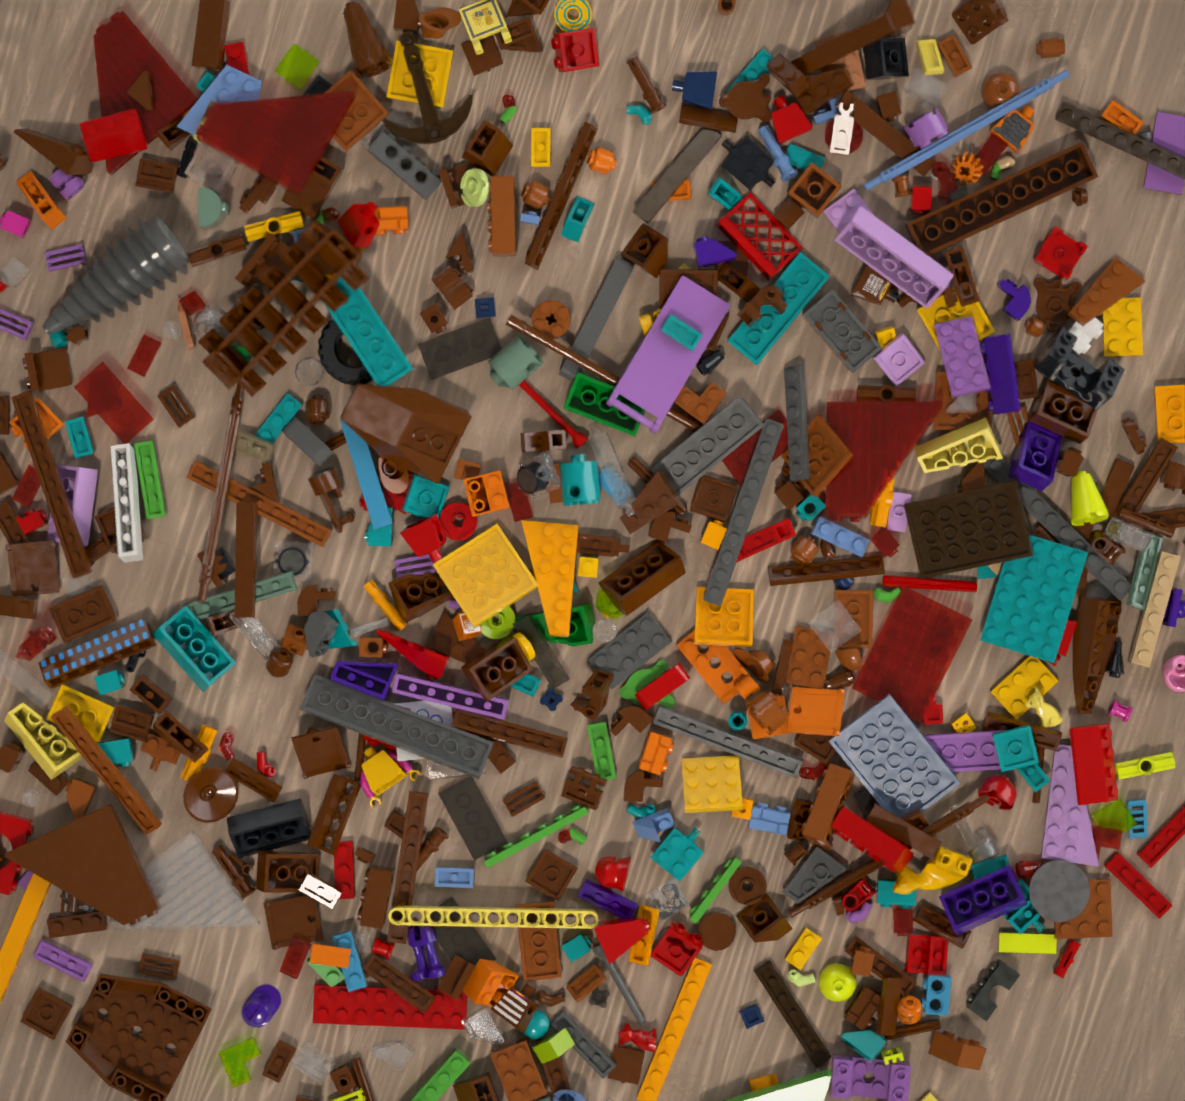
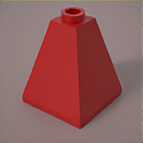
[594,917,651,964]

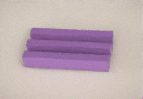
[44,244,87,272]
[0,308,34,340]
[394,554,436,578]

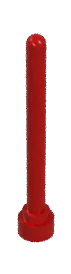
[519,380,589,449]

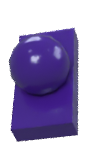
[1162,588,1185,627]

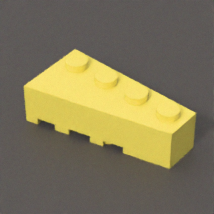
[915,417,1003,473]

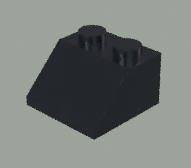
[863,38,909,80]

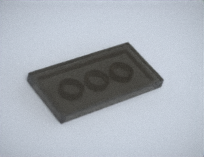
[418,318,501,380]
[438,776,508,861]
[430,896,497,966]

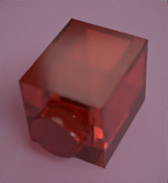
[869,527,900,558]
[892,908,913,936]

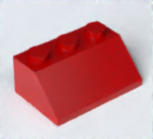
[79,109,148,163]

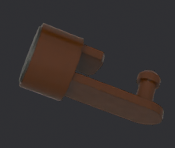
[308,467,355,533]

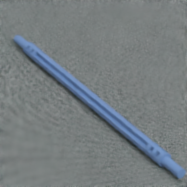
[864,69,1070,191]

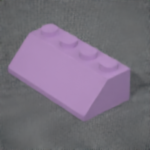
[47,464,98,546]

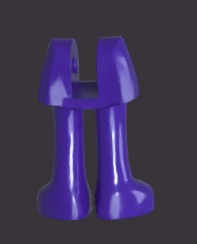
[408,926,446,981]

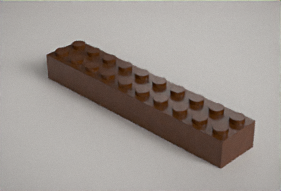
[905,142,1098,256]

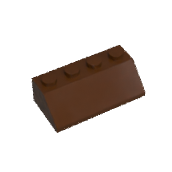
[599,540,686,616]

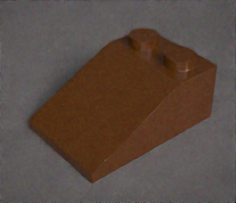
[256,851,320,893]

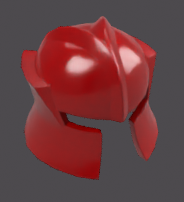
[595,856,631,892]

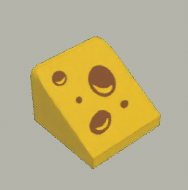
[950,712,977,733]

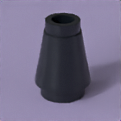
[696,350,725,376]

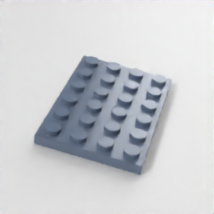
[828,693,960,818]

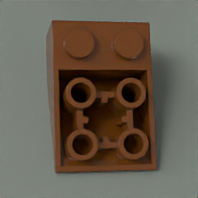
[281,149,344,220]

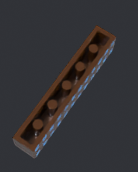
[38,618,157,689]

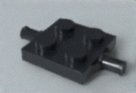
[721,136,776,191]

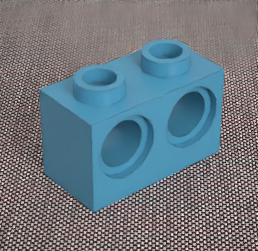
[921,974,952,1016]

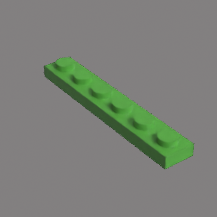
[484,804,589,868]

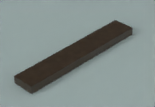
[633,128,722,224]
[753,960,832,1067]

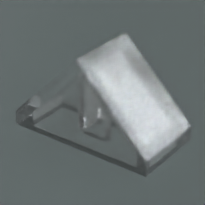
[945,393,977,414]

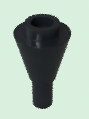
[1105,642,1125,678]

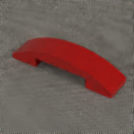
[719,518,797,563]

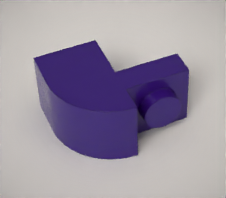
[997,279,1031,322]

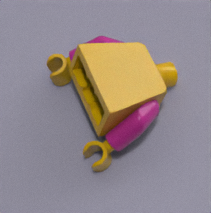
[360,747,421,808]

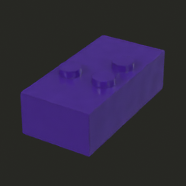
[939,865,1028,935]

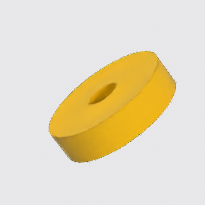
[511,632,535,661]

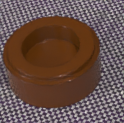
[831,896,844,916]

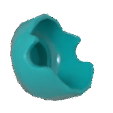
[523,1010,549,1040]

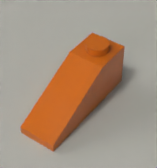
[16,170,67,230]

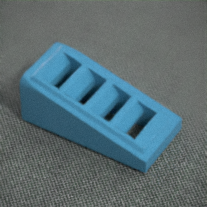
[1125,799,1148,839]

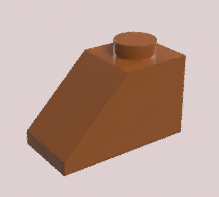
[65,777,97,820]

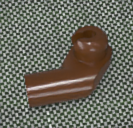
[536,990,565,1007]

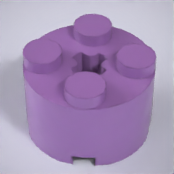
[904,107,948,149]

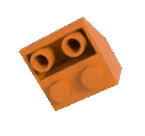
[463,470,510,517]
[462,959,519,1006]

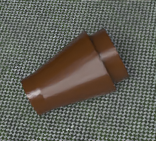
[825,668,855,690]

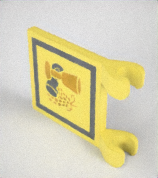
[459,0,512,55]

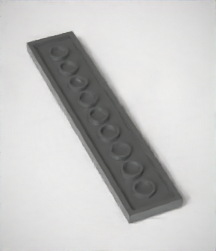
[300,674,494,779]

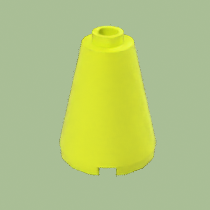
[1071,471,1109,526]

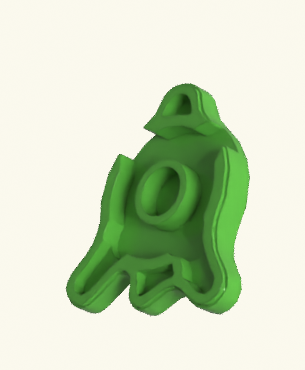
[620,660,675,707]

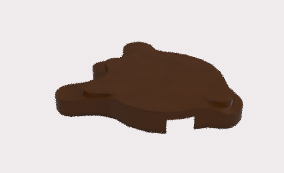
[719,74,771,123]
[1033,278,1082,332]

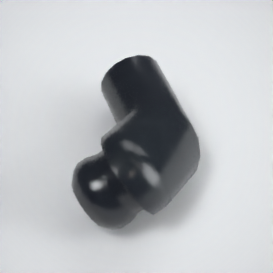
[125,650,146,673]

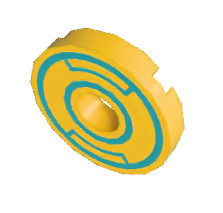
[554,0,592,32]

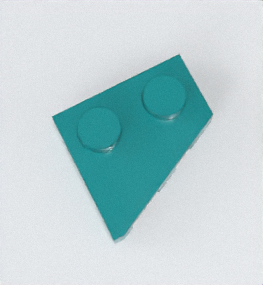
[324,609,357,649]

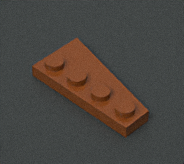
[1068,257,1146,326]

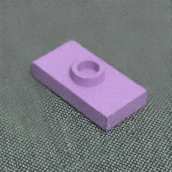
[886,492,911,533]

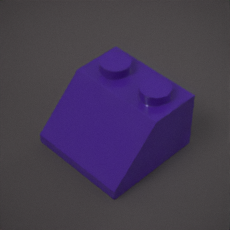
[693,236,737,268]

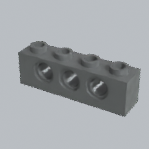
[367,132,442,200]

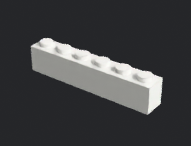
[111,443,143,563]

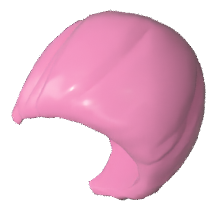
[1162,655,1185,692]

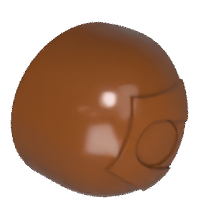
[835,648,863,670]

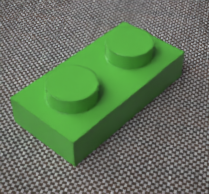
[307,956,345,987]

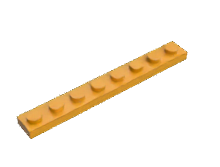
[636,957,712,1101]

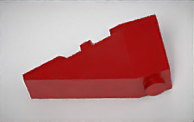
[376,629,450,680]

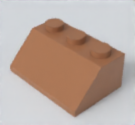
[814,30,866,95]

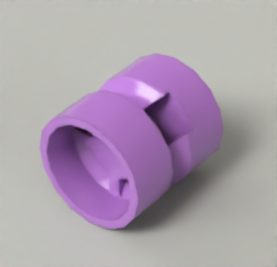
[49,169,85,201]

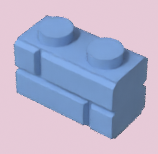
[748,802,791,836]

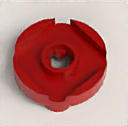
[439,503,477,541]

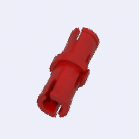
[1053,939,1081,978]

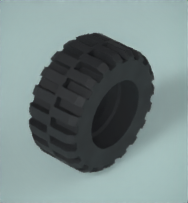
[318,319,374,386]

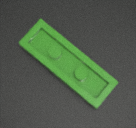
[587,721,616,780]

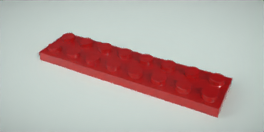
[313,984,467,1030]

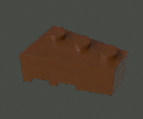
[620,469,681,534]

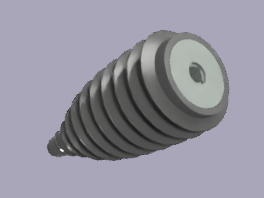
[42,215,190,335]

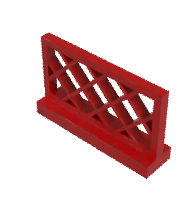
[716,192,803,281]

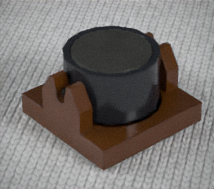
[197,546,235,587]

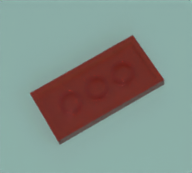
[74,362,154,444]

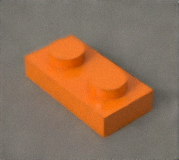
[1100,100,1144,134]

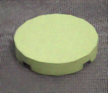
[460,168,489,207]

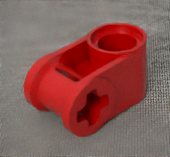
[840,877,877,911]

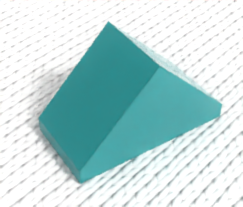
[707,177,742,211]

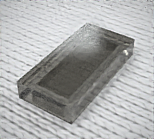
[945,186,969,204]

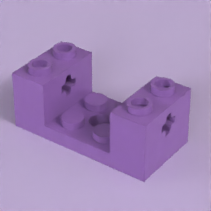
[829,1054,911,1101]

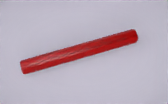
[882,575,978,593]

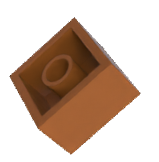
[787,163,842,218]

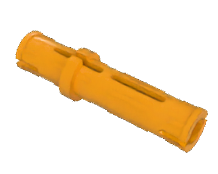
[363,579,408,632]

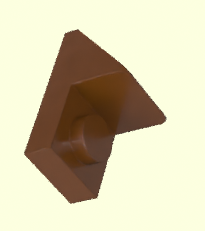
[446,234,474,274]
[251,462,280,501]

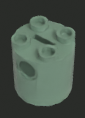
[488,334,544,390]

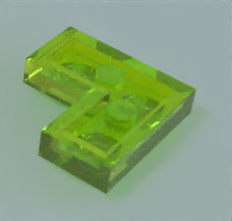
[218,1037,261,1088]

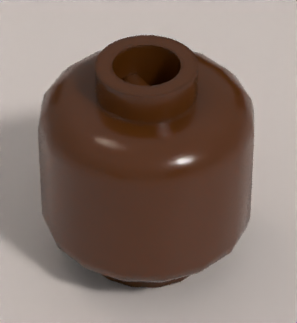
[305,395,330,425]
[266,649,293,678]

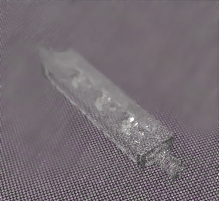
[589,422,636,517]

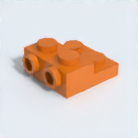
[9,396,64,450]

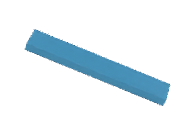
[340,420,393,530]

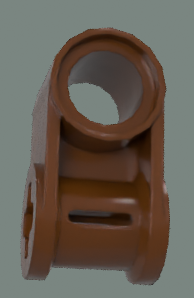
[1089,530,1126,565]

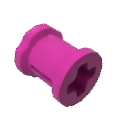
[1108,700,1133,723]

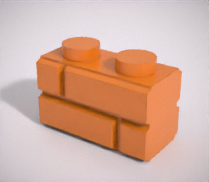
[374,206,409,236]
[638,731,674,775]

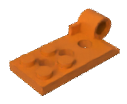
[676,630,760,704]

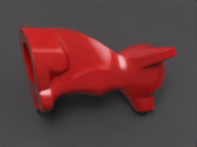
[618,1023,656,1053]

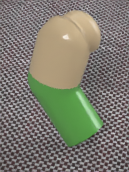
[990,156,1015,180]

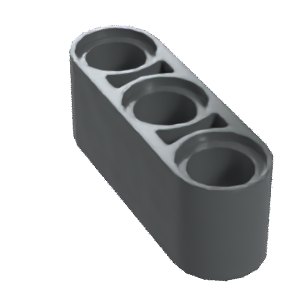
[281,417,333,467]

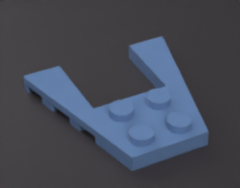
[177,65,262,160]

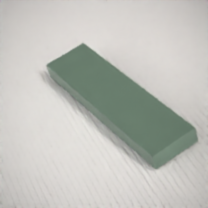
[1126,531,1163,611]

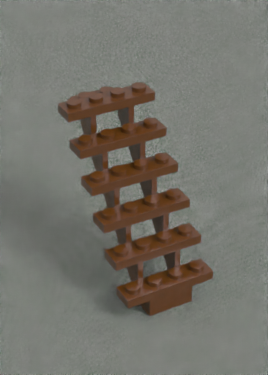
[198,223,369,397]

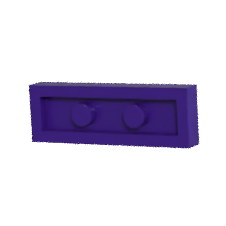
[577,879,638,919]

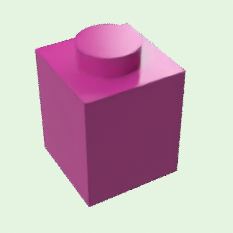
[0,210,32,238]

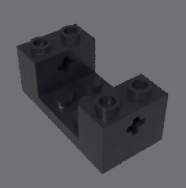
[1034,327,1125,410]

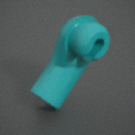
[627,105,652,125]
[626,804,656,819]

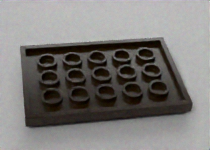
[904,480,1034,579]

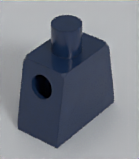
[672,72,717,110]

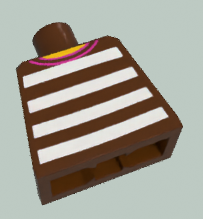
[491,983,538,1033]

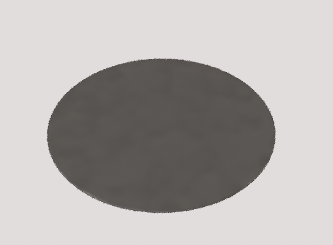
[1029,860,1090,922]

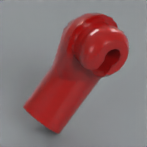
[256,752,276,778]

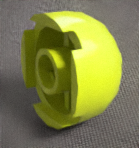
[818,963,856,1002]

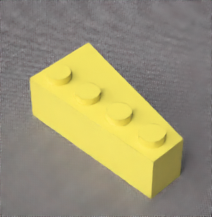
[4,703,82,780]

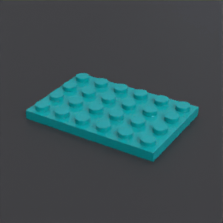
[980,535,1088,663]

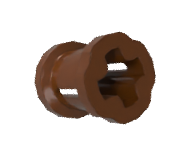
[784,841,809,866]

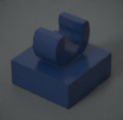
[475,297,496,319]

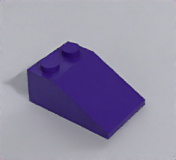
[1008,420,1062,491]

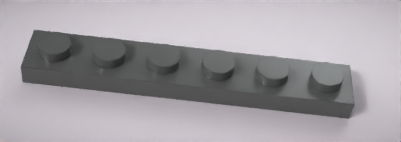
[784,365,810,482]

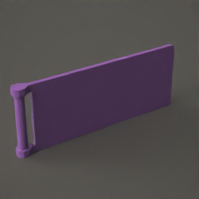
[606,276,730,434]

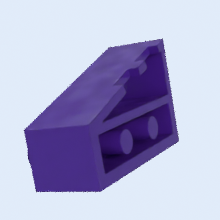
[330,661,398,701]

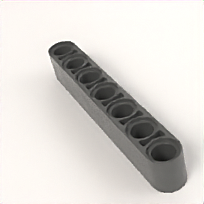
[559,257,635,382]

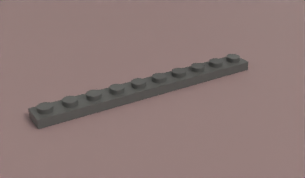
[703,418,784,606]
[984,458,1131,601]

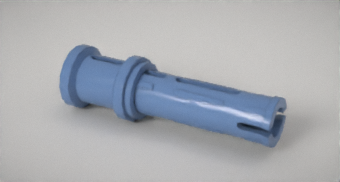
[758,125,797,182]

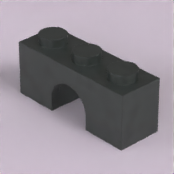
[966,959,1020,1022]

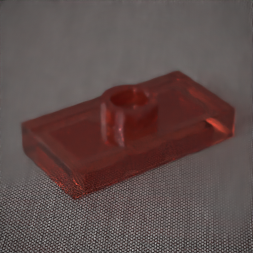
[974,134,1008,176]
[127,334,162,377]
[12,465,41,508]
[279,936,311,979]

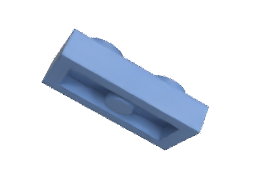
[435,867,474,888]

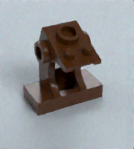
[737,285,787,328]
[571,669,614,721]

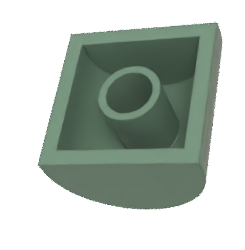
[198,188,229,230]

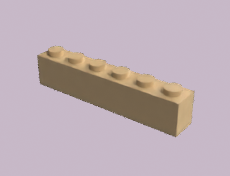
[1128,551,1181,668]

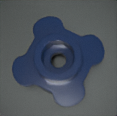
[540,688,563,711]

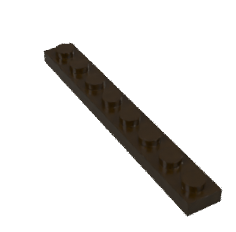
[1055,101,1185,179]

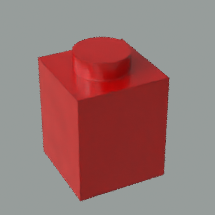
[910,186,932,215]

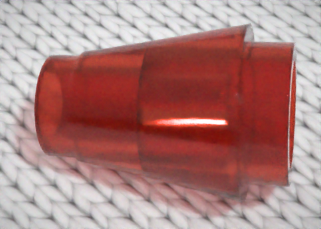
[1015,860,1044,879]

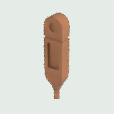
[177,298,195,350]

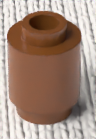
[1036,37,1065,59]

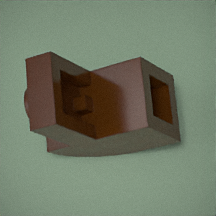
[520,430,566,452]
[648,512,691,542]
[297,584,337,616]
[610,705,653,736]
[624,770,663,802]

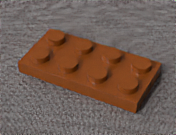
[515,900,562,981]

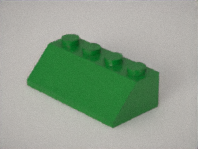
[563,372,645,438]

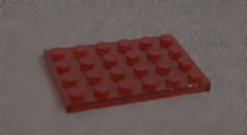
[852,586,973,723]

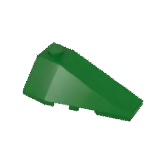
[515,602,595,647]

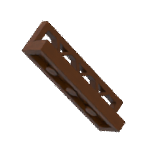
[307,774,361,855]

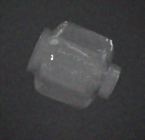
[592,618,617,643]

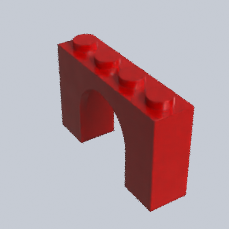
[0,811,34,895]

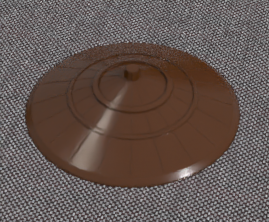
[183,767,238,823]

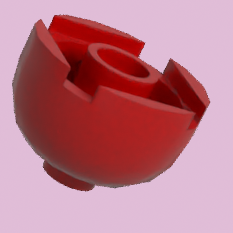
[977,775,1017,811]

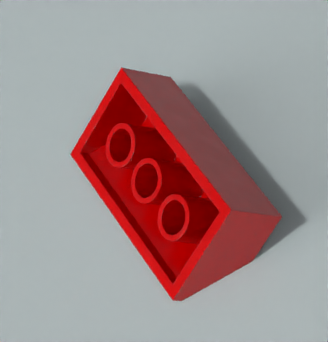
[1069,723,1118,805]

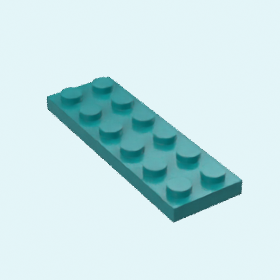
[727,252,830,366]
[322,278,413,386]

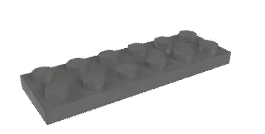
[651,395,765,496]

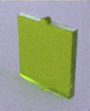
[275,44,320,89]
[1092,798,1137,841]

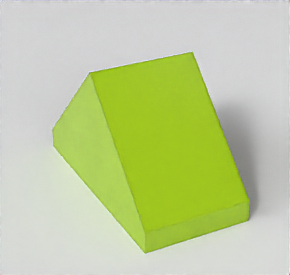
[532,1028,575,1064]

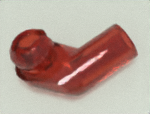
[219,732,235,761]
[799,762,827,780]

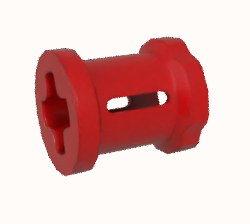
[371,937,395,960]

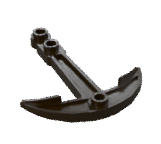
[382,32,473,144]

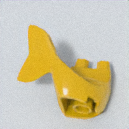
[893,845,973,894]

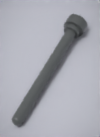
[591,942,645,1024]

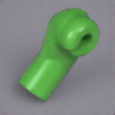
[873,587,903,603]

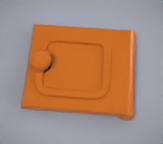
[787,687,845,737]

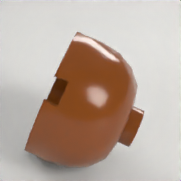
[981,73,1020,110]

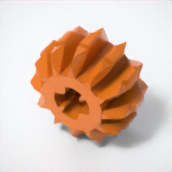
[950,151,983,185]

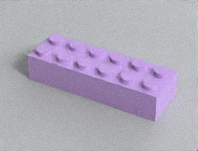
[835,206,954,309]

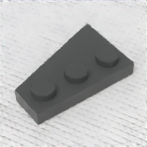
[782,846,848,903]

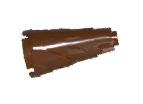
[343,1,393,78]

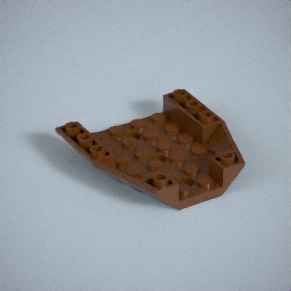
[66,973,212,1101]

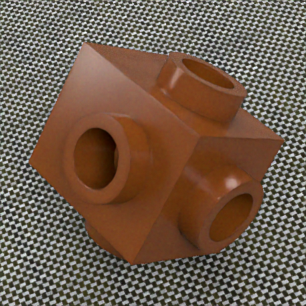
[281,624,308,657]

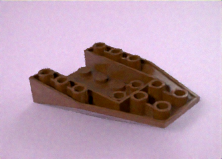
[340,384,472,484]

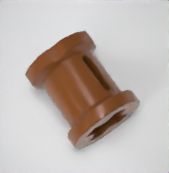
[892,175,912,198]

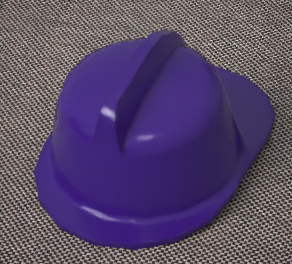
[241,985,281,1028]

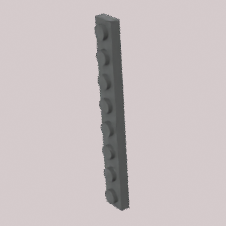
[653,704,803,778]

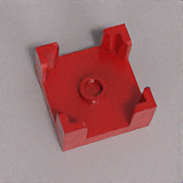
[1033,226,1088,281]

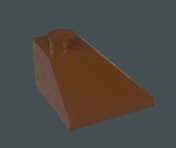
[621,223,668,278]
[736,893,793,943]

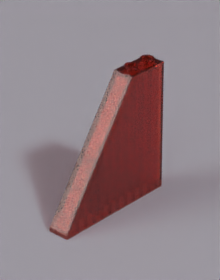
[93,11,198,175]
[196,91,356,197]
[826,401,943,522]

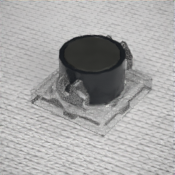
[515,451,563,499]
[273,541,314,582]

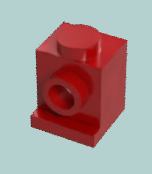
[16,508,48,535]

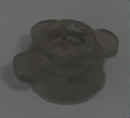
[589,987,610,1008]

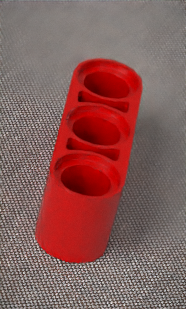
[634,662,690,710]

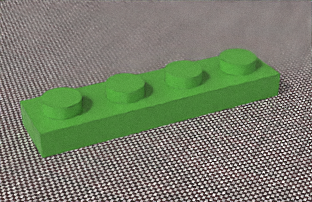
[134,440,166,519]
[689,856,742,924]

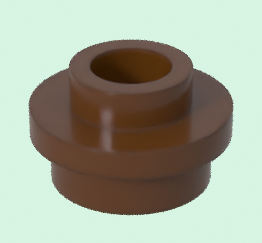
[1072,187,1088,206]

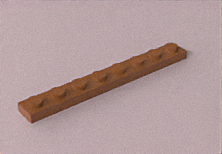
[186,461,332,547]
[51,706,162,835]

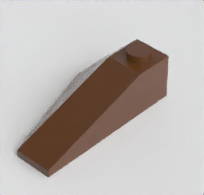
[14,128,92,175]
[389,572,454,623]

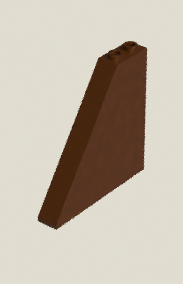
[5,803,161,926]

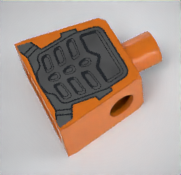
[989,105,1035,154]

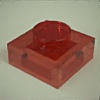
[179,291,206,316]

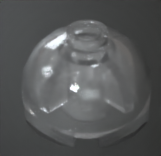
[192,305,230,338]

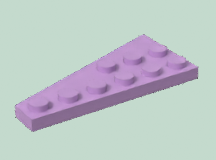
[1041,744,1100,867]

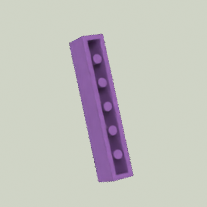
[392,673,509,719]

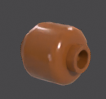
[521,181,551,209]
[790,536,819,565]

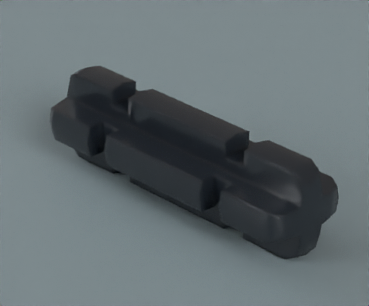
[177,140,197,178]

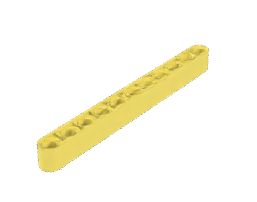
[388,905,598,929]

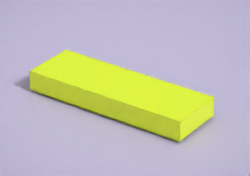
[998,932,1057,954]

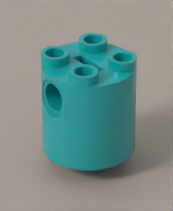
[559,454,601,506]

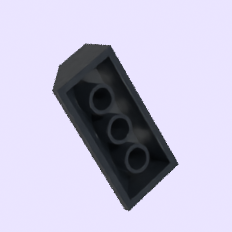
[227,798,311,858]

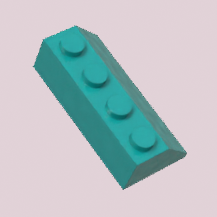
[153,606,236,692]

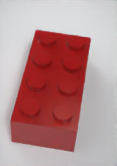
[831,807,914,873]

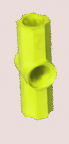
[1115,752,1175,780]

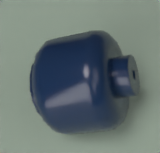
[833,578,854,590]

